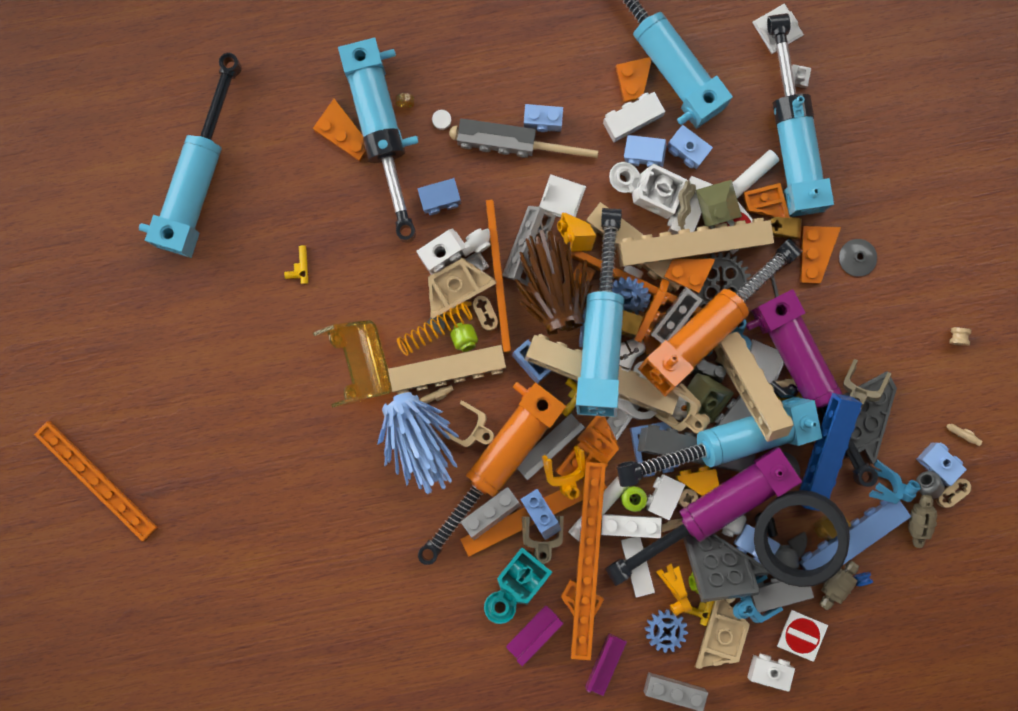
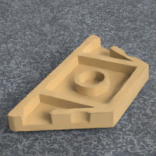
[428,258,496,319]
[695,600,750,669]

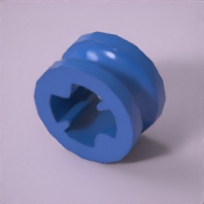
[853,572,873,586]

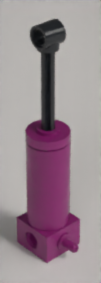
[746,289,878,487]
[605,447,802,586]

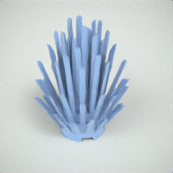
[377,392,459,494]

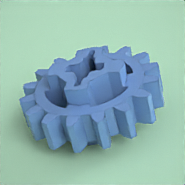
[612,277,651,315]
[645,609,688,653]

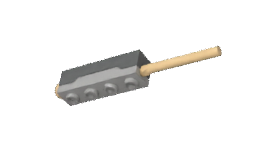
[449,118,598,158]

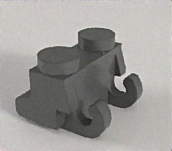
[692,359,726,383]

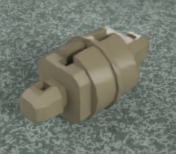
[908,495,937,548]
[820,561,859,610]

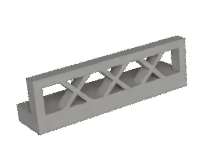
[502,206,556,286]
[517,414,585,480]

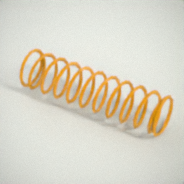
[397,302,473,356]

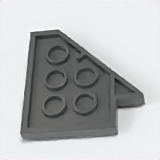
[819,371,897,464]
[683,534,769,602]

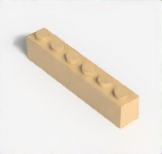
[586,202,681,292]
[714,332,793,442]
[388,345,506,395]

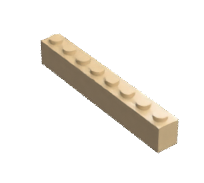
[617,218,774,267]
[524,334,679,417]

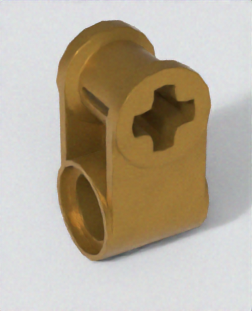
[770,217,802,240]

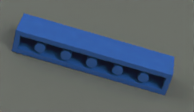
[800,393,862,511]

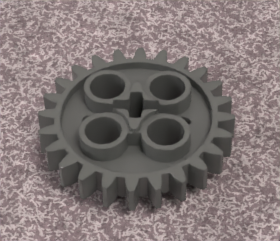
[694,252,751,306]

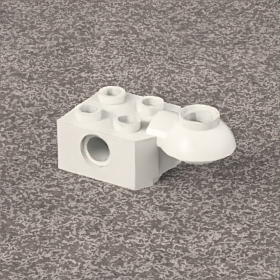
[609,162,688,219]
[416,228,491,275]

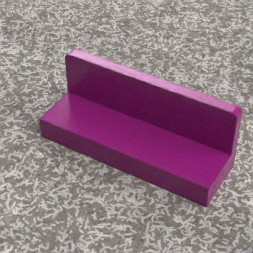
[506,605,563,666]
[585,633,627,696]

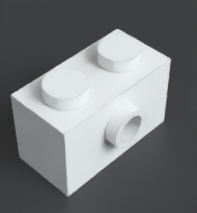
[646,475,685,520]
[747,653,795,692]

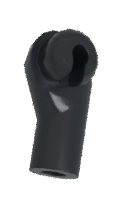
[770,380,798,398]
[755,513,778,537]

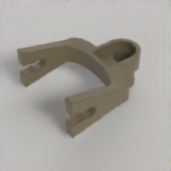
[843,359,891,409]
[522,516,564,564]

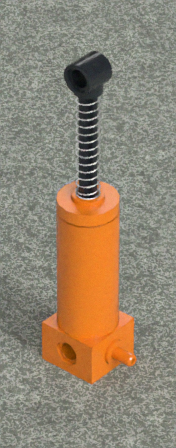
[638,238,803,397]
[418,382,566,565]

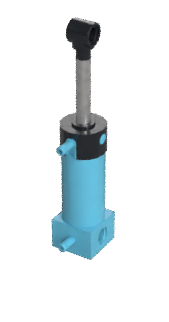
[767,13,834,217]
[338,38,418,243]

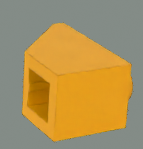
[557,213,596,251]
[675,466,719,496]

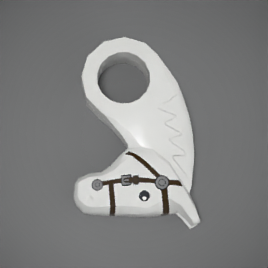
[618,338,657,420]

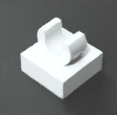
[792,64,811,88]

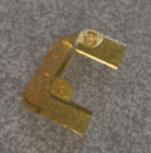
[313,320,392,408]

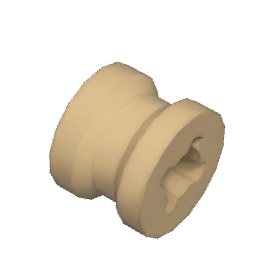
[950,327,971,346]
[678,489,698,508]

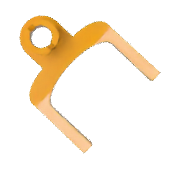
[542,446,585,500]
[656,564,692,616]

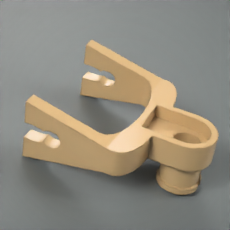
[655,383,710,433]
[444,400,494,447]

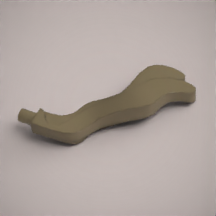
[677,180,696,230]

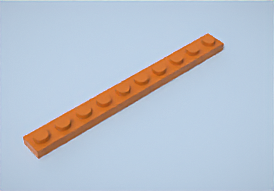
[571,462,606,660]

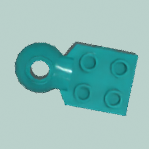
[484,548,552,624]

